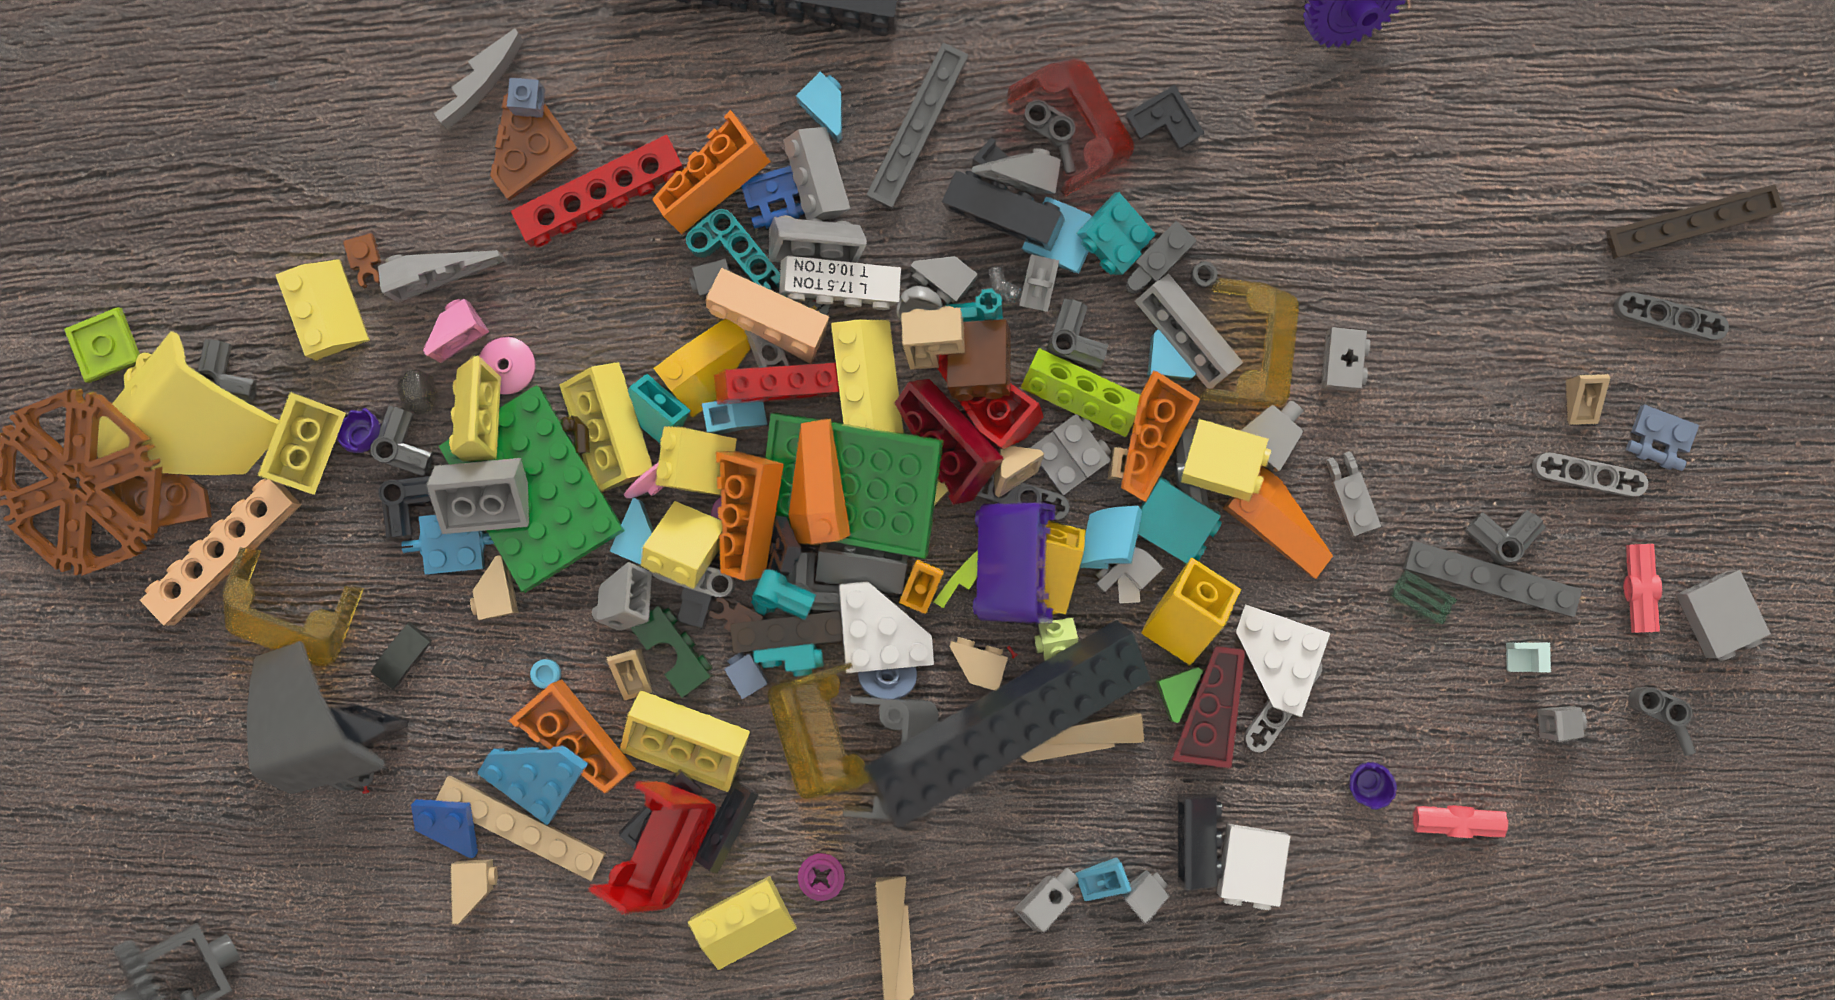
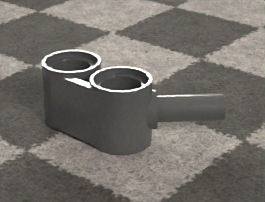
[1023,100,1076,175]
[1628,686,1696,756]

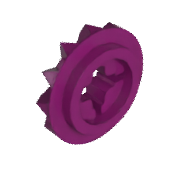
[798,853,845,901]

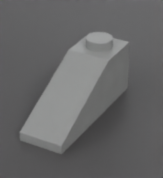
[972,149,1061,195]

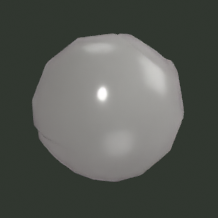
[896,286,942,322]

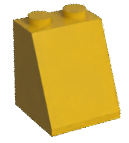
[1044,521,1085,614]
[1141,557,1241,665]

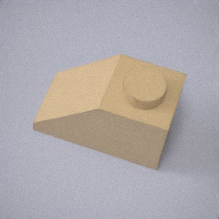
[470,555,519,620]
[451,859,498,924]

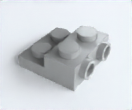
[1030,414,1112,495]

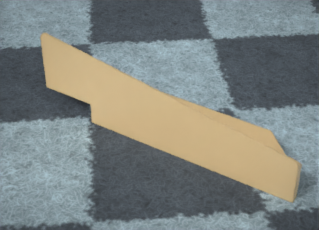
[1021,713,1144,762]
[876,876,914,1000]

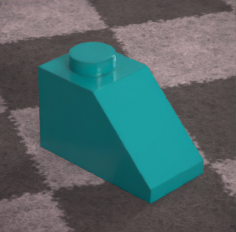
[628,374,691,444]

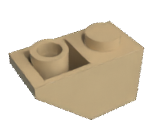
[949,637,1008,690]

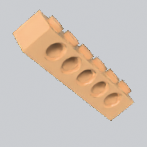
[140,479,302,626]

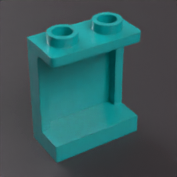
[1138,476,1222,564]

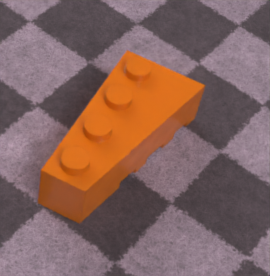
[652,109,771,234]
[716,451,784,580]
[508,679,636,793]

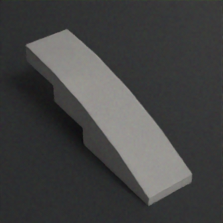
[434,28,524,130]

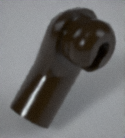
[560,415,590,454]

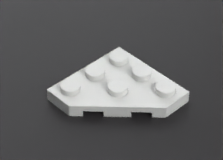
[839,581,934,673]
[1236,604,1330,717]

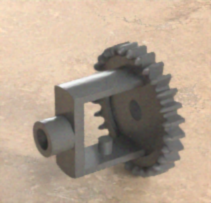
[112,923,240,1000]

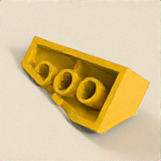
[654,318,751,418]

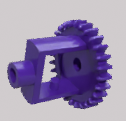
[1303,0,1406,48]

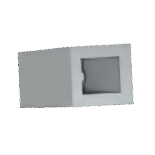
[910,256,978,305]

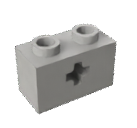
[1321,327,1370,392]

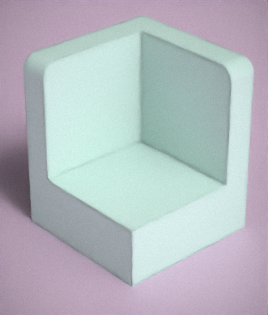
[1506,642,1551,672]

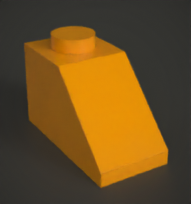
[899,560,944,614]

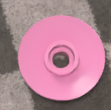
[479,337,535,395]
[624,463,663,499]

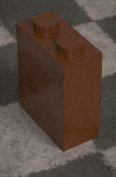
[947,319,1011,401]

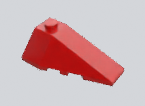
[937,354,1044,450]

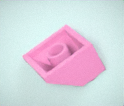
[423,299,489,363]

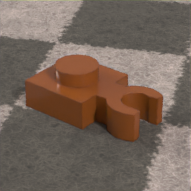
[343,233,381,288]

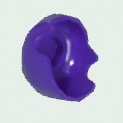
[337,408,381,453]
[1349,762,1397,810]

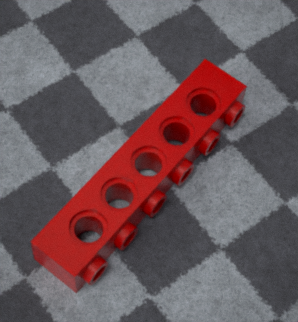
[511,134,684,247]

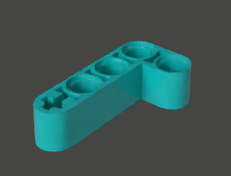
[686,209,787,297]

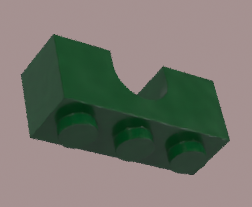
[631,606,713,698]

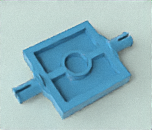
[401,515,494,574]

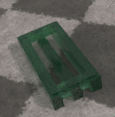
[1390,570,1457,625]

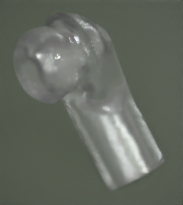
[988,266,1023,303]

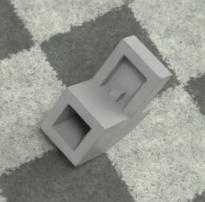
[1095,547,1164,592]

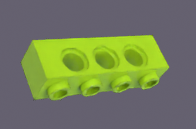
[1020,348,1140,437]

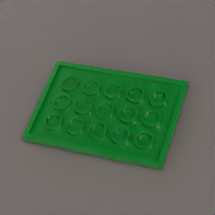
[439,385,625,593]
[765,412,943,559]

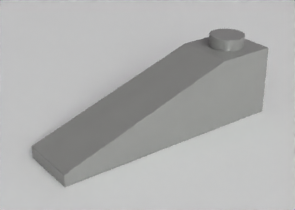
[378,250,505,303]

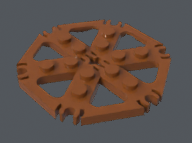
[0,388,162,576]

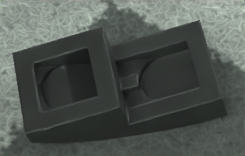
[370,622,432,690]

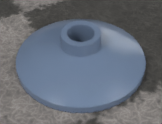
[858,667,917,699]

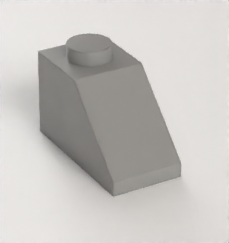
[1537,706,1587,741]
[1122,869,1169,924]

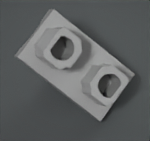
[1019,254,1059,312]

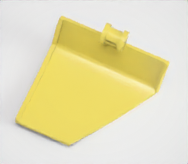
[97,331,279,475]

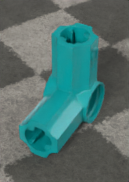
[945,288,1003,322]
[751,570,816,620]

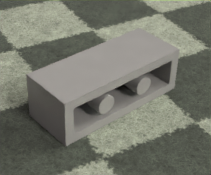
[783,127,850,220]

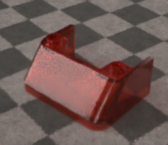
[1007,59,1134,197]

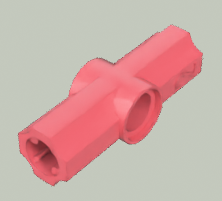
[1624,544,1662,633]
[1413,805,1508,838]

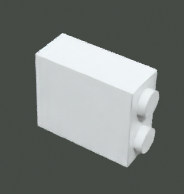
[1217,824,1290,910]

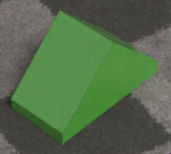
[1155,667,1203,723]

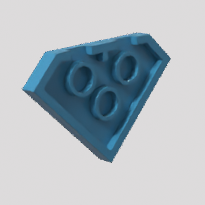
[477,746,588,825]

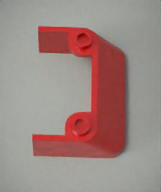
[588,782,716,914]

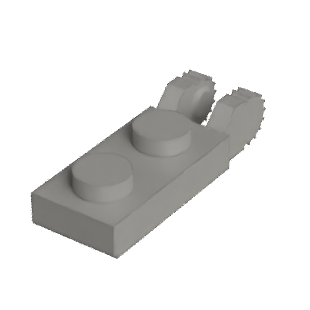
[1326,451,1381,537]

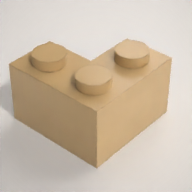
[902,306,965,370]

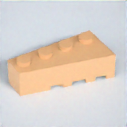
[706,268,829,364]

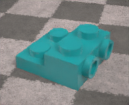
[1077,192,1156,275]
[753,644,824,676]

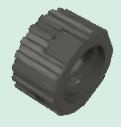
[1191,261,1218,289]

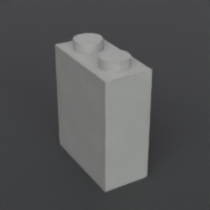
[1676,570,1770,661]

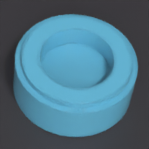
[530,659,561,689]

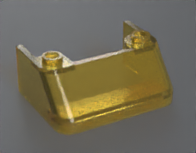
[1200,278,1299,408]
[223,547,364,666]
[768,662,870,799]

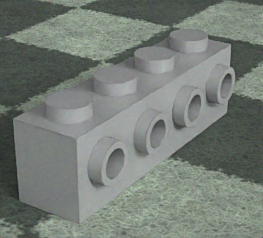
[1135,274,1243,390]

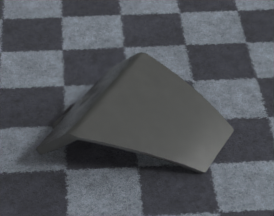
[247,641,385,794]

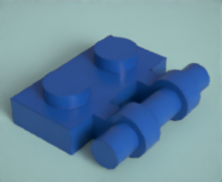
[741,166,805,229]

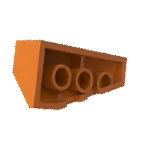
[1121,370,1200,502]
[789,419,850,544]
[1223,466,1333,579]

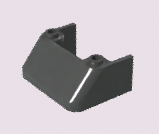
[843,695,938,819]

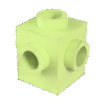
[1034,617,1078,661]

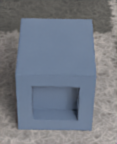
[507,78,545,118]
[724,652,769,699]

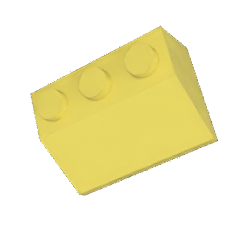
[276,260,369,360]
[449,356,501,461]
[258,392,346,495]
[688,876,797,970]

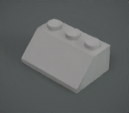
[769,216,867,263]
[427,458,529,534]

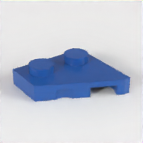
[411,799,478,858]

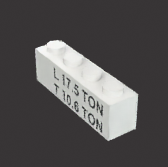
[779,256,901,310]

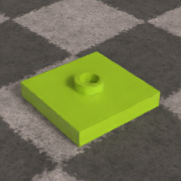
[64,307,140,383]

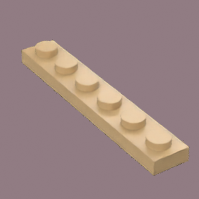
[436,776,606,881]

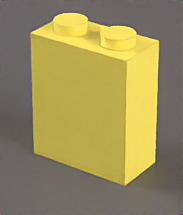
[1181,419,1271,501]
[656,427,737,496]
[641,501,722,589]

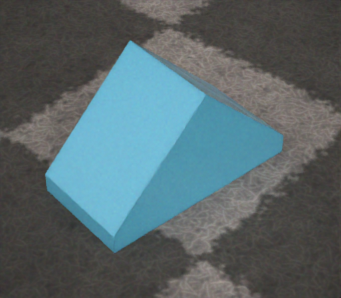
[1147,329,1196,381]
[1075,857,1131,901]

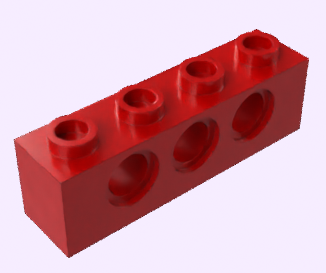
[714,363,839,405]

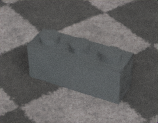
[816,542,908,594]

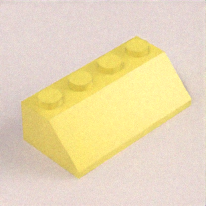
[831,319,904,434]
[560,362,653,492]
[620,690,750,792]

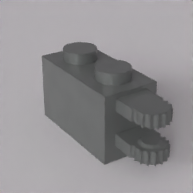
[1125,221,1197,295]

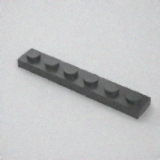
[866,42,969,210]
[1403,541,1582,617]

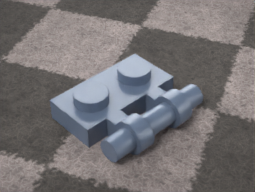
[1626,405,1699,471]

